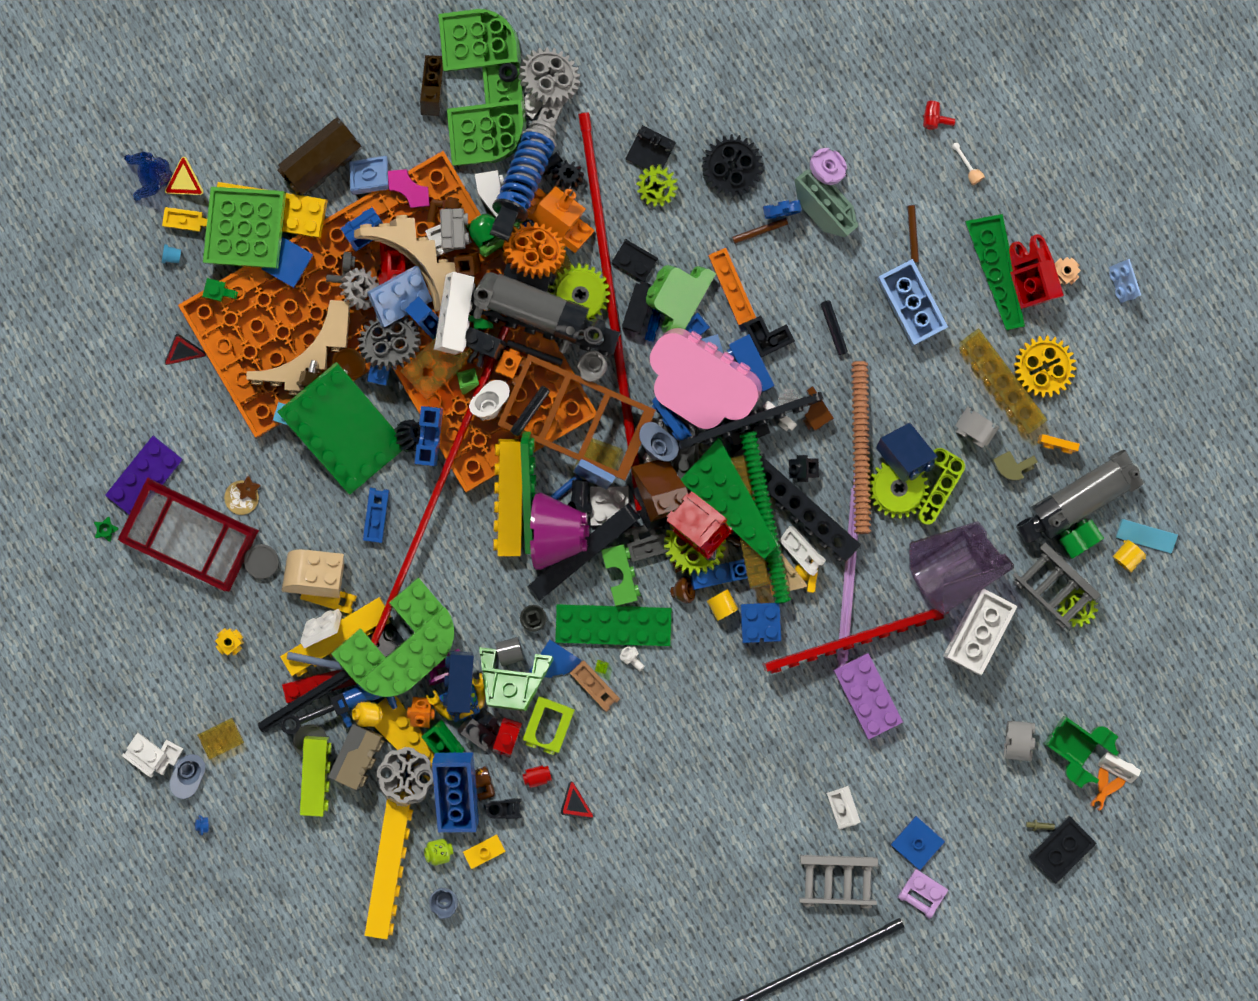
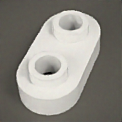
[763,401,797,431]

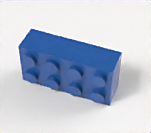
[432,752,479,833]

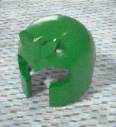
[465,214,496,248]

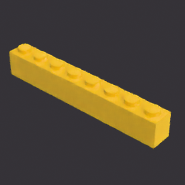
[364,783,415,939]

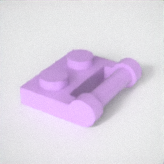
[897,869,948,919]

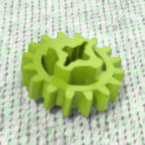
[636,164,679,207]
[1056,588,1098,628]

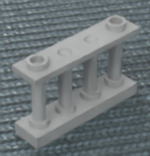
[799,855,878,908]

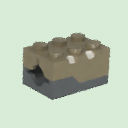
[328,723,385,790]

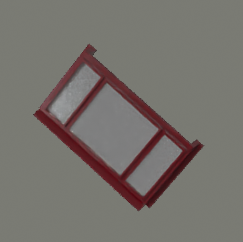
[117,477,259,592]

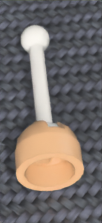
[952,143,985,186]

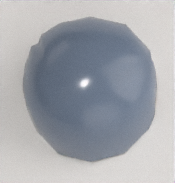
[429,888,458,919]

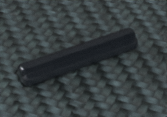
[821,300,848,355]
[510,386,550,437]

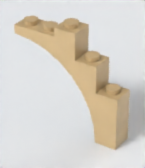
[354,215,456,312]
[246,300,350,395]

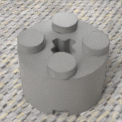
[955,406,1000,448]
[1004,721,1035,761]

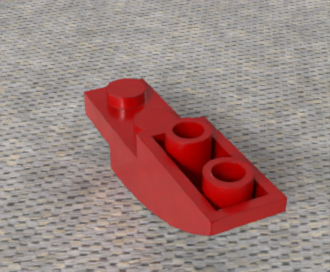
[378,242,405,285]

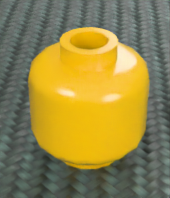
[352,702,382,727]

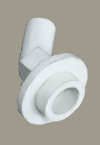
[620,646,645,672]

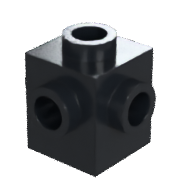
[789,455,819,482]

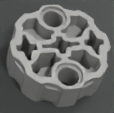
[377,747,434,807]

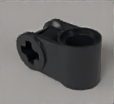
[486,798,523,819]

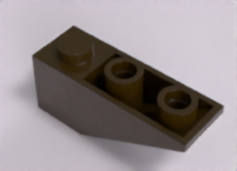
[420,55,443,116]

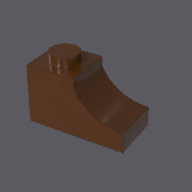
[803,386,834,431]

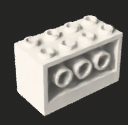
[943,588,1017,675]

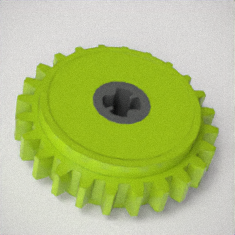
[549,263,610,319]
[869,462,929,519]

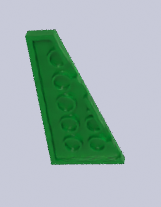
[681,438,778,559]

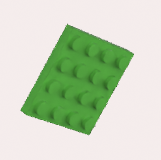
[203,187,286,269]

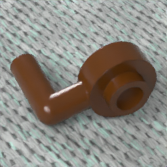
[427,197,462,223]

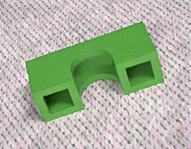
[601,544,640,606]

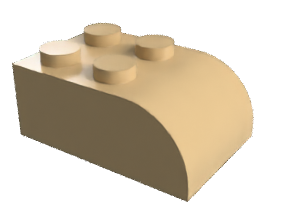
[282,549,345,598]

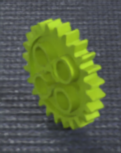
[664,525,726,576]

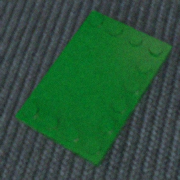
[277,362,403,495]

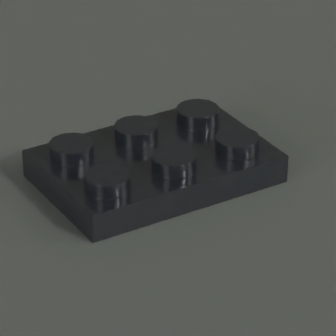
[1028,816,1097,884]

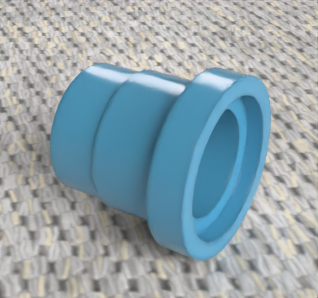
[161,244,181,263]

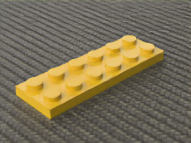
[217,182,328,238]

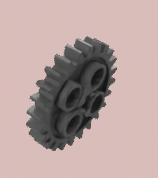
[358,316,421,371]

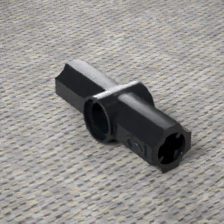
[567,479,592,538]

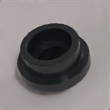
[499,63,518,82]

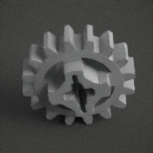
[339,268,379,310]

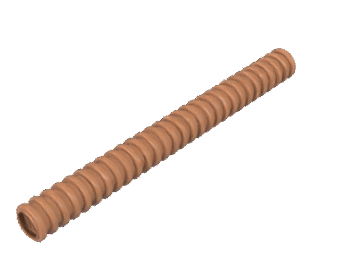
[851,361,871,534]

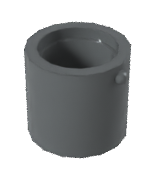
[495,637,524,667]

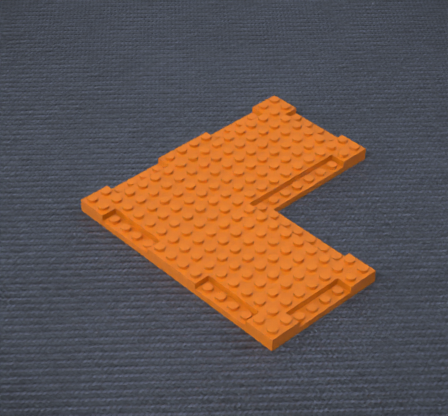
[178,151,596,493]

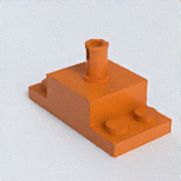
[527,186,595,253]

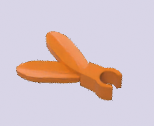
[1090,767,1126,810]

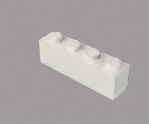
[434,272,475,355]

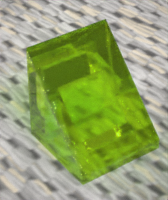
[595,660,609,674]

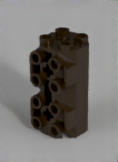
[277,116,363,196]

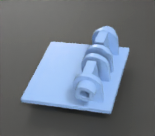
[1109,259,1141,303]

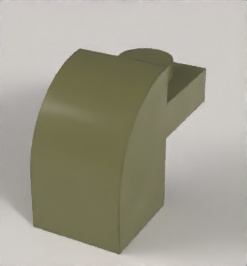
[991,451,1037,481]

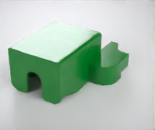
[1044,716,1119,788]

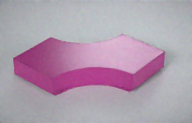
[388,169,430,208]

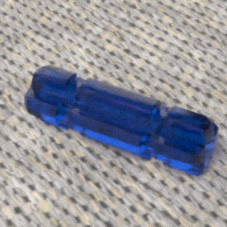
[645,309,661,342]

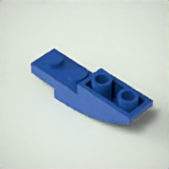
[690,556,769,590]

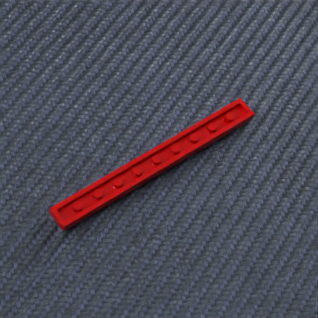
[762,606,949,674]

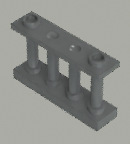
[1013,543,1102,631]

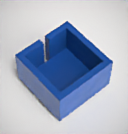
[740,603,781,643]

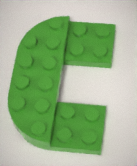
[331,578,454,697]

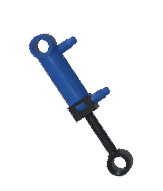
[281,686,397,734]

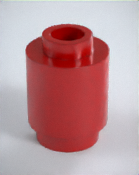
[522,765,552,788]

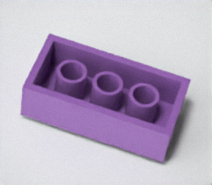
[833,653,903,739]

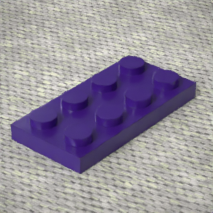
[105,435,184,517]

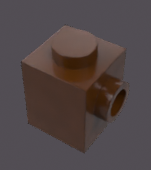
[454,252,481,277]

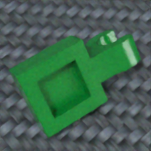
[202,278,238,302]

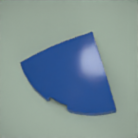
[529,640,582,678]

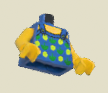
[426,673,486,722]

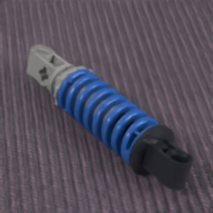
[490,101,565,242]

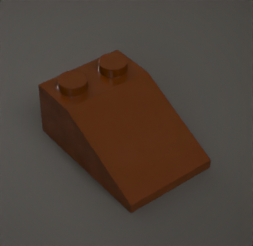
[631,460,688,521]

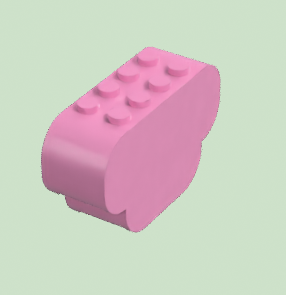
[650,328,762,429]

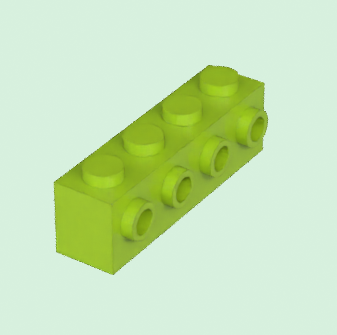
[300,736,332,817]

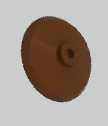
[332,348,366,380]

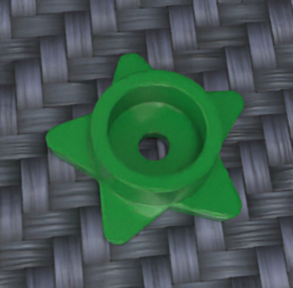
[94,517,118,542]

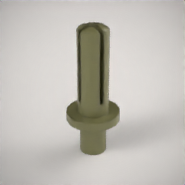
[1026,820,1055,831]

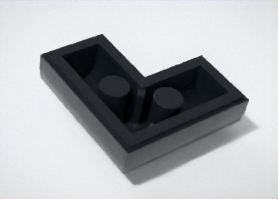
[744,315,795,358]

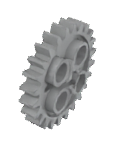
[518,47,580,106]

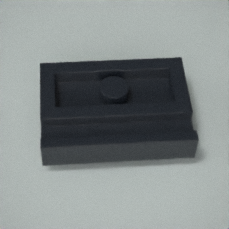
[611,239,658,282]

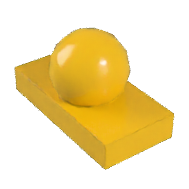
[795,558,818,593]

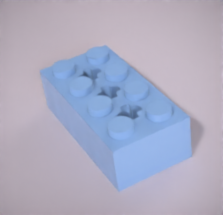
[877,259,948,346]

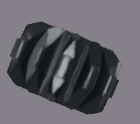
[552,160,584,192]
[394,419,420,453]

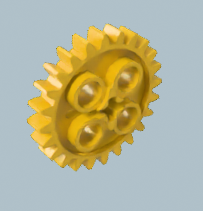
[1013,335,1076,398]

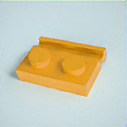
[1037,434,1080,454]

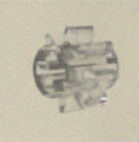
[777,389,798,406]

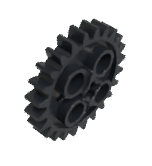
[701,134,764,197]

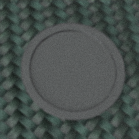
[244,544,279,579]
[293,724,327,757]

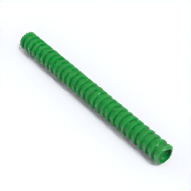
[740,431,791,604]

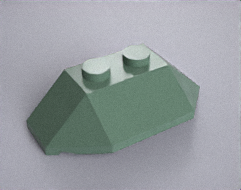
[794,169,858,237]

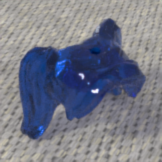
[124,152,172,201]

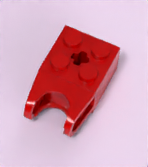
[1009,234,1064,309]

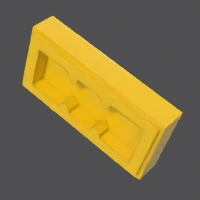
[463,834,506,869]

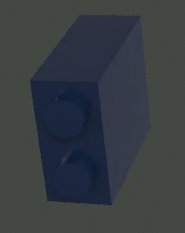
[876,422,938,483]

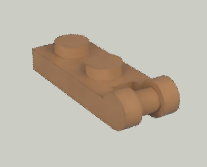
[570,660,620,712]

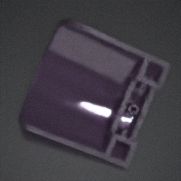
[909,521,1014,614]

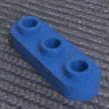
[652,397,691,441]

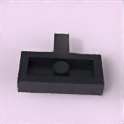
[457,712,498,752]

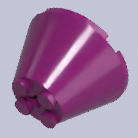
[530,493,589,570]

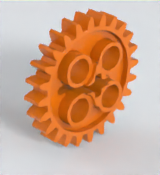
[503,222,566,279]

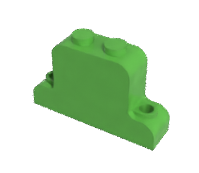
[646,265,716,333]

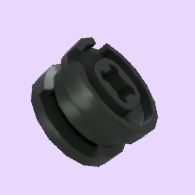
[520,605,547,631]

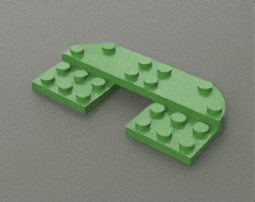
[438,9,526,166]

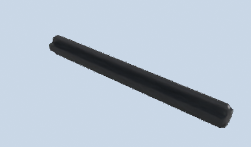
[258,670,351,733]

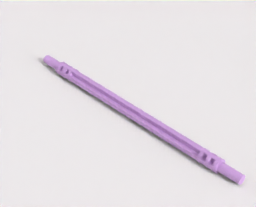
[837,469,858,680]

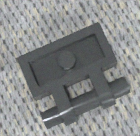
[624,525,669,562]

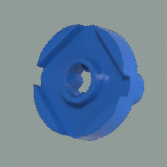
[763,200,802,219]

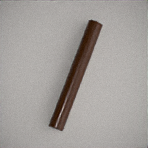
[907,205,919,263]
[732,217,788,244]

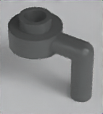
[326,252,355,283]

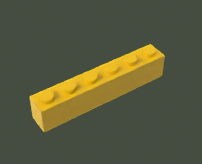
[493,439,522,556]
[280,597,392,677]

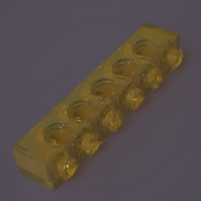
[959,328,1048,435]

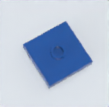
[891,816,945,870]

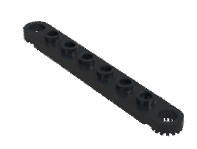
[679,392,824,450]

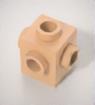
[1055,257,1081,286]

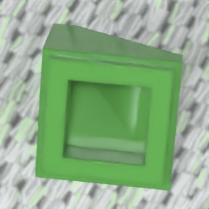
[456,368,479,395]

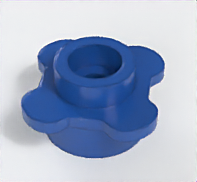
[195,815,209,835]

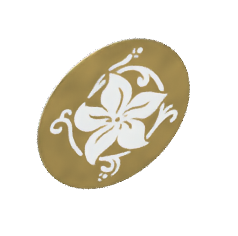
[224,480,259,515]

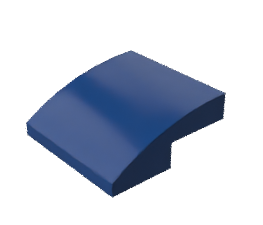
[262,237,314,288]

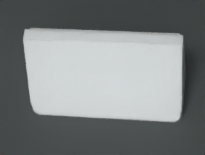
[827,786,860,829]

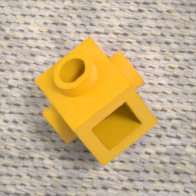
[215,628,244,656]

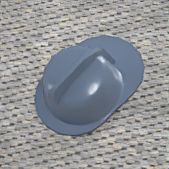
[639,422,679,461]
[169,754,205,799]

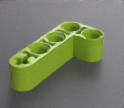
[918,448,965,525]

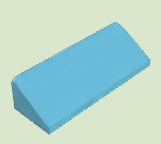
[1116,519,1178,553]

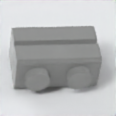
[440,209,469,250]

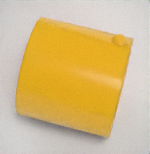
[1112,539,1146,573]
[707,589,739,621]

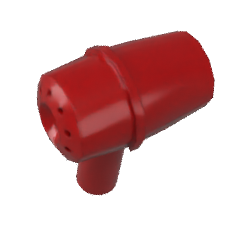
[923,101,955,130]

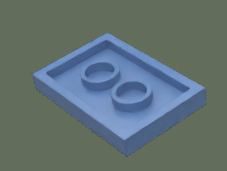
[367,266,432,327]

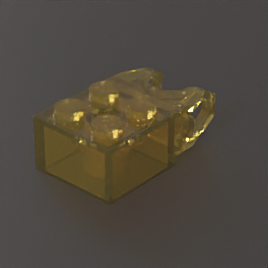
[400,338,473,400]

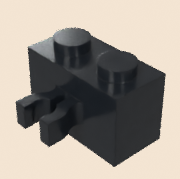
[465,326,508,368]

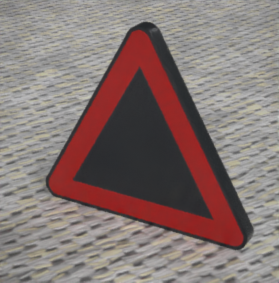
[165,334,206,365]
[561,781,594,819]

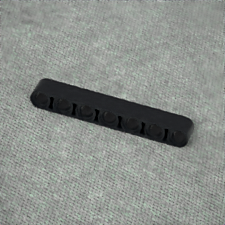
[527,503,641,601]

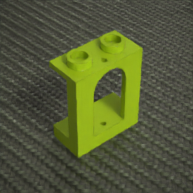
[523,696,575,755]

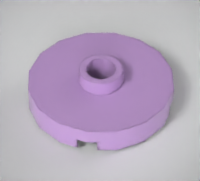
[810,148,847,185]

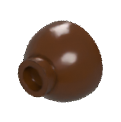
[670,577,695,603]

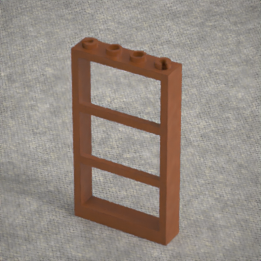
[496,354,656,481]

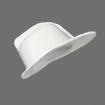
[469,380,510,421]

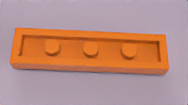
[708,248,756,326]

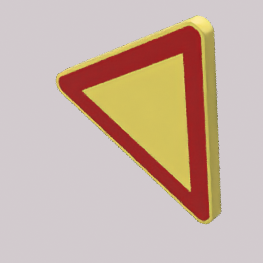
[165,157,204,195]

